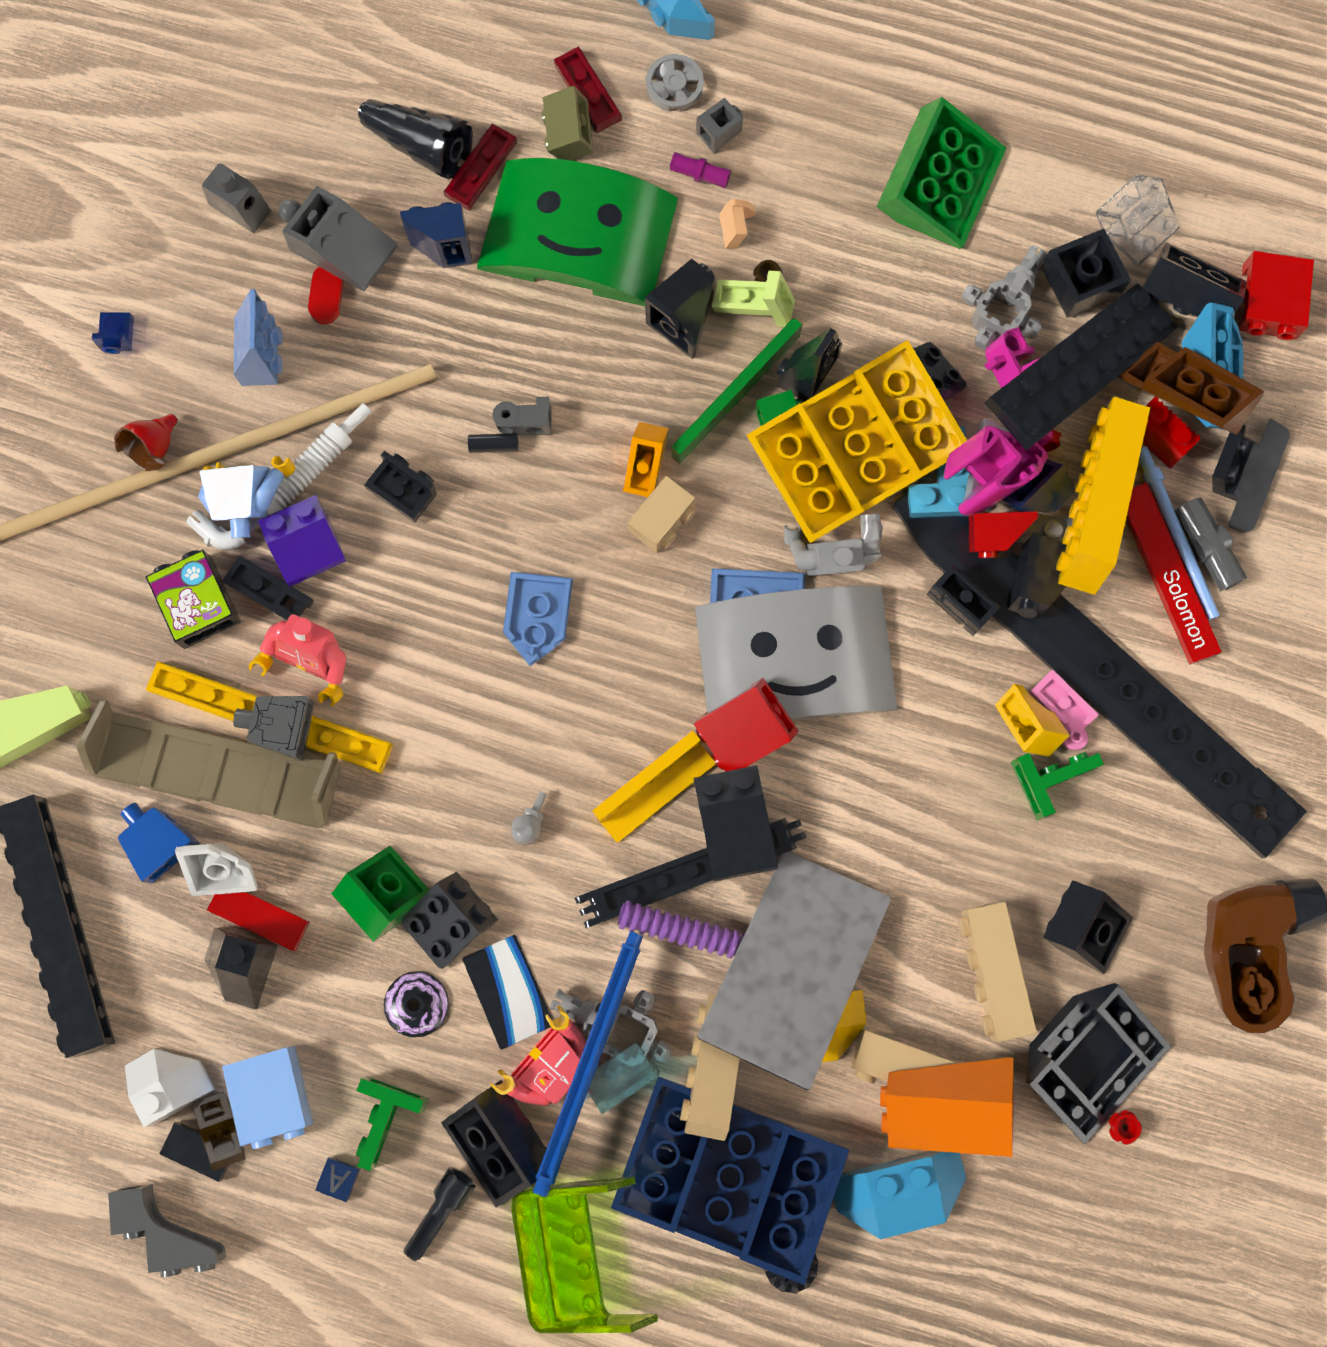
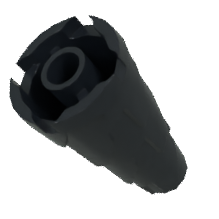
[358,99,473,179]

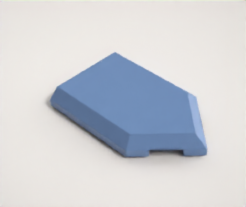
[503,572,573,667]

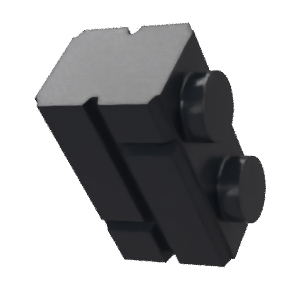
[927,565,1000,637]

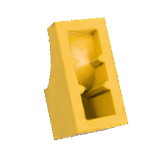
[995,684,1070,757]

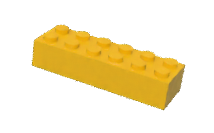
[1056,397,1150,595]

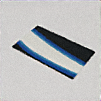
[463,935,552,1050]

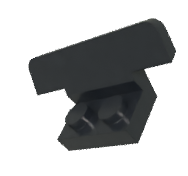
[1212,418,1290,533]

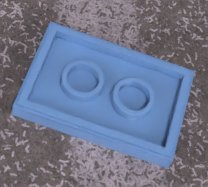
[710,568,805,603]

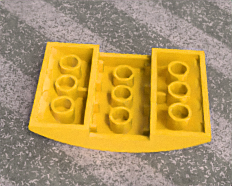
[746,340,967,543]

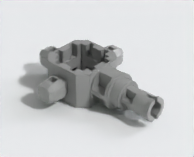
[961,246,1047,350]
[550,989,673,1081]

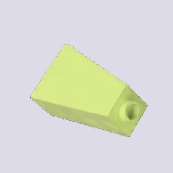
[0,685,92,768]

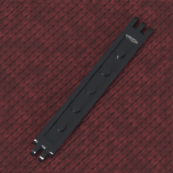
[574,818,807,929]

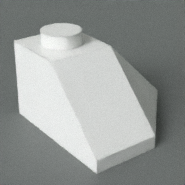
[175,843,258,896]
[125,1048,215,1127]

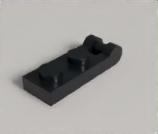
[222,556,314,621]

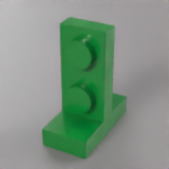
[1011,751,1104,820]
[356,1076,429,1171]

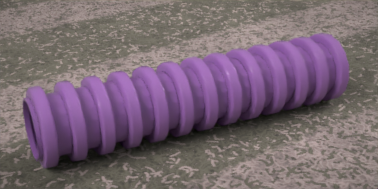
[618,900,746,959]

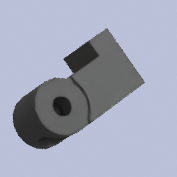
[492,397,552,435]

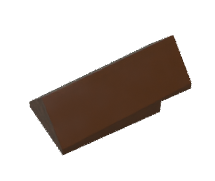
[1118,342,1264,435]

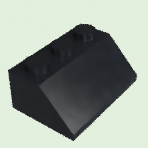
[1142,242,1247,317]
[441,1080,547,1208]

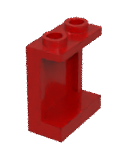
[1238,251,1314,340]
[694,678,799,772]

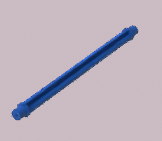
[533,931,643,1197]

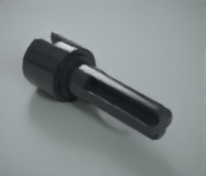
[403,1167,476,1261]

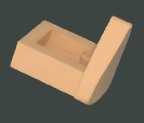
[719,199,756,249]

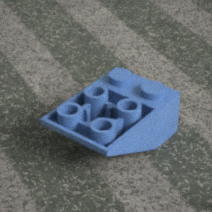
[234,289,283,386]

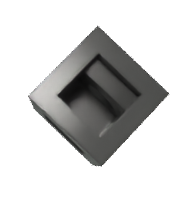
[696,98,743,154]

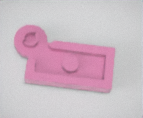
[1029,670,1099,751]

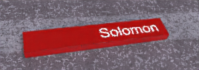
[1126,482,1222,665]

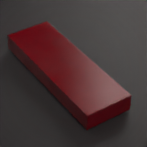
[553,46,622,133]
[443,123,518,211]

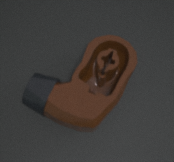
[1204,879,1327,1033]

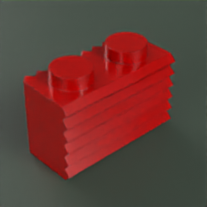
[1143,397,1200,469]

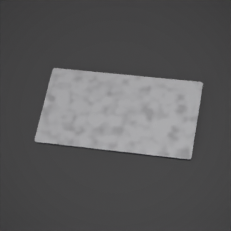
[698,852,891,1090]

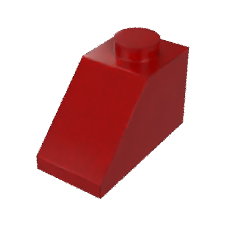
[969,511,1038,558]

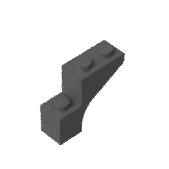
[108,1184,226,1277]

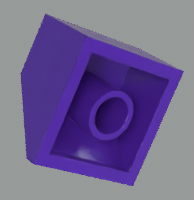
[258,495,346,587]

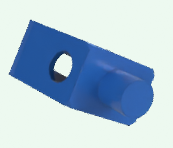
[118,802,200,884]

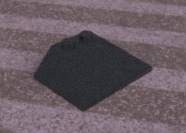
[1026,983,1171,1144]

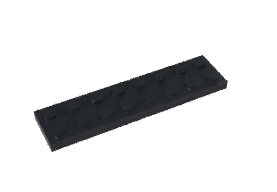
[984,283,1178,451]

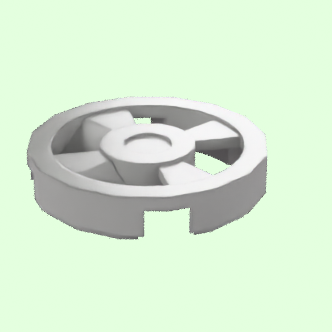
[646,54,704,111]

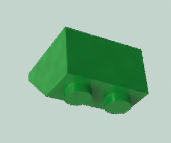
[331,846,429,942]

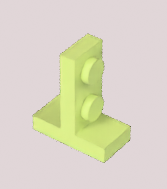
[712,271,795,327]

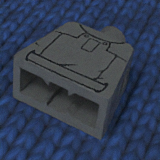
[202,163,271,234]
[233,696,315,761]

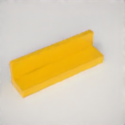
[592,730,715,843]

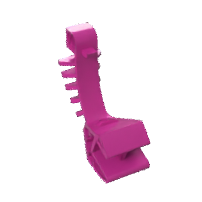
[944,327,1052,515]

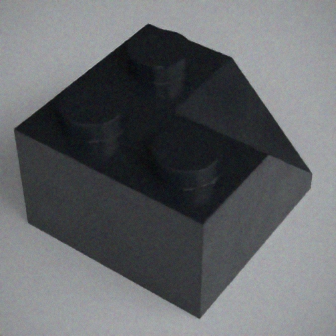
[1041,228,1131,318]

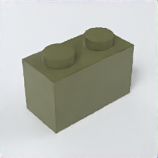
[542,86,594,160]

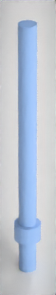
[1139,446,1220,621]

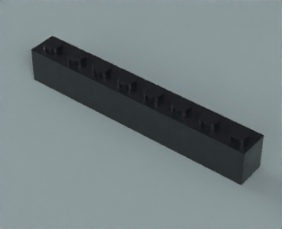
[0,794,115,1058]

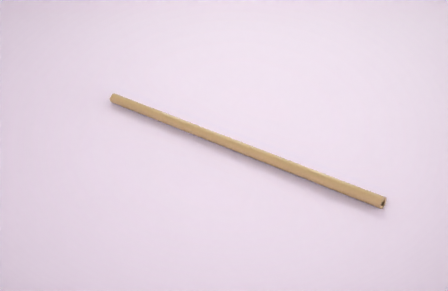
[0,364,436,541]

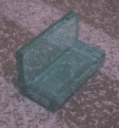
[588,1043,660,1114]

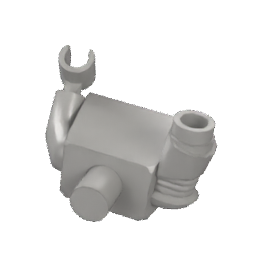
[784,513,883,576]

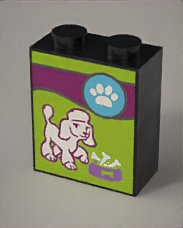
[145,550,241,649]

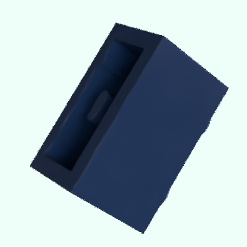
[400,202,473,268]

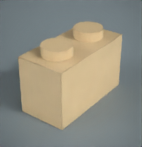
[627,476,696,553]

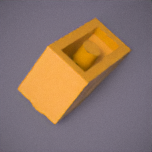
[623,422,669,497]

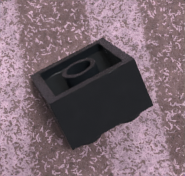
[1043,880,1133,975]

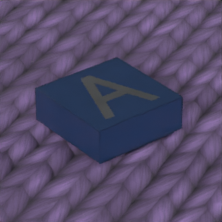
[315,1157,361,1202]

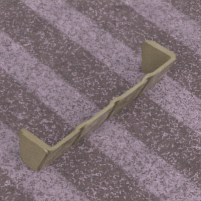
[77,699,341,828]

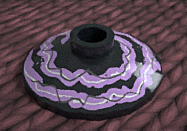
[384,971,449,1038]

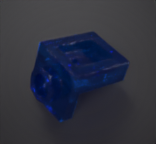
[92,312,134,354]

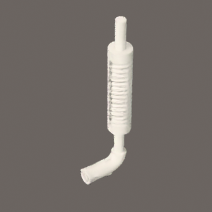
[186,403,371,550]

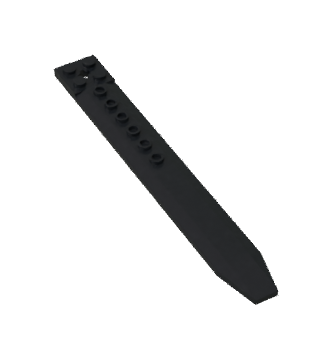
[892,491,1307,859]

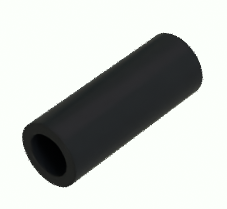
[468,433,519,453]

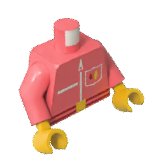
[248,614,346,707]
[490,1005,594,1106]

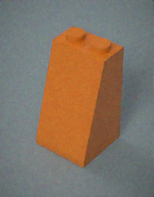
[880,1057,1014,1157]

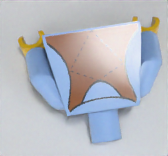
[198,456,295,539]

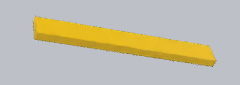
[145,661,393,774]

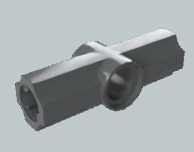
[1175,497,1247,592]

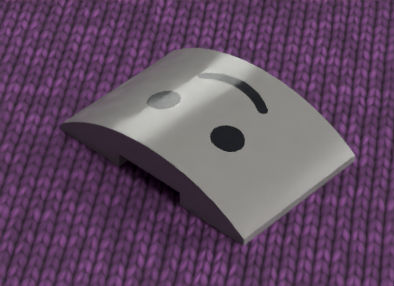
[695,586,898,721]

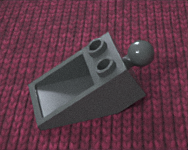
[279,186,398,292]

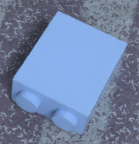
[222,1046,313,1150]

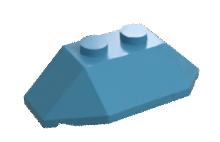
[637,0,715,40]
[1182,303,1243,430]
[834,1151,966,1240]

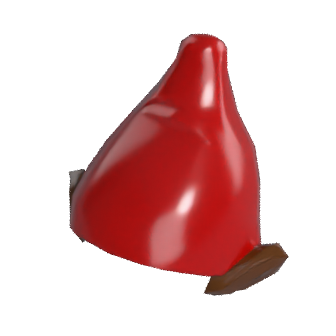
[114,414,178,471]

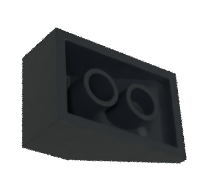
[694,765,778,882]

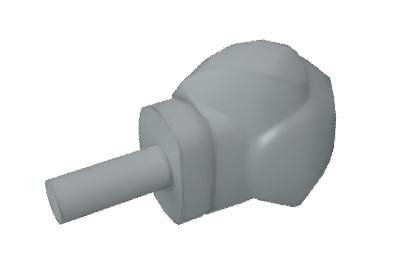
[511,792,547,846]

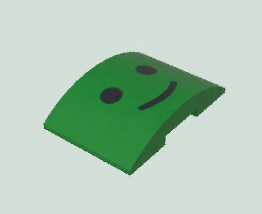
[477,158,678,306]

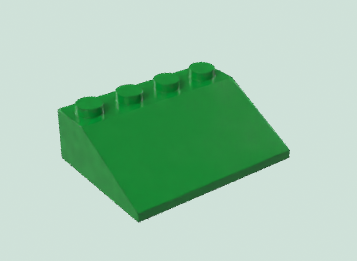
[876,97,1007,249]

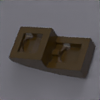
[191,1091,246,1171]

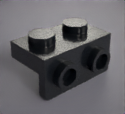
[364,451,437,523]

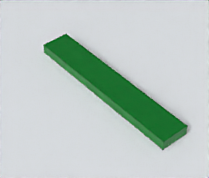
[672,318,802,464]

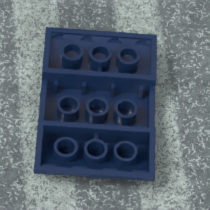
[611,1076,849,1285]

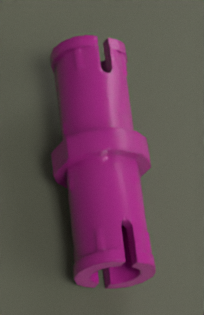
[670,152,731,189]

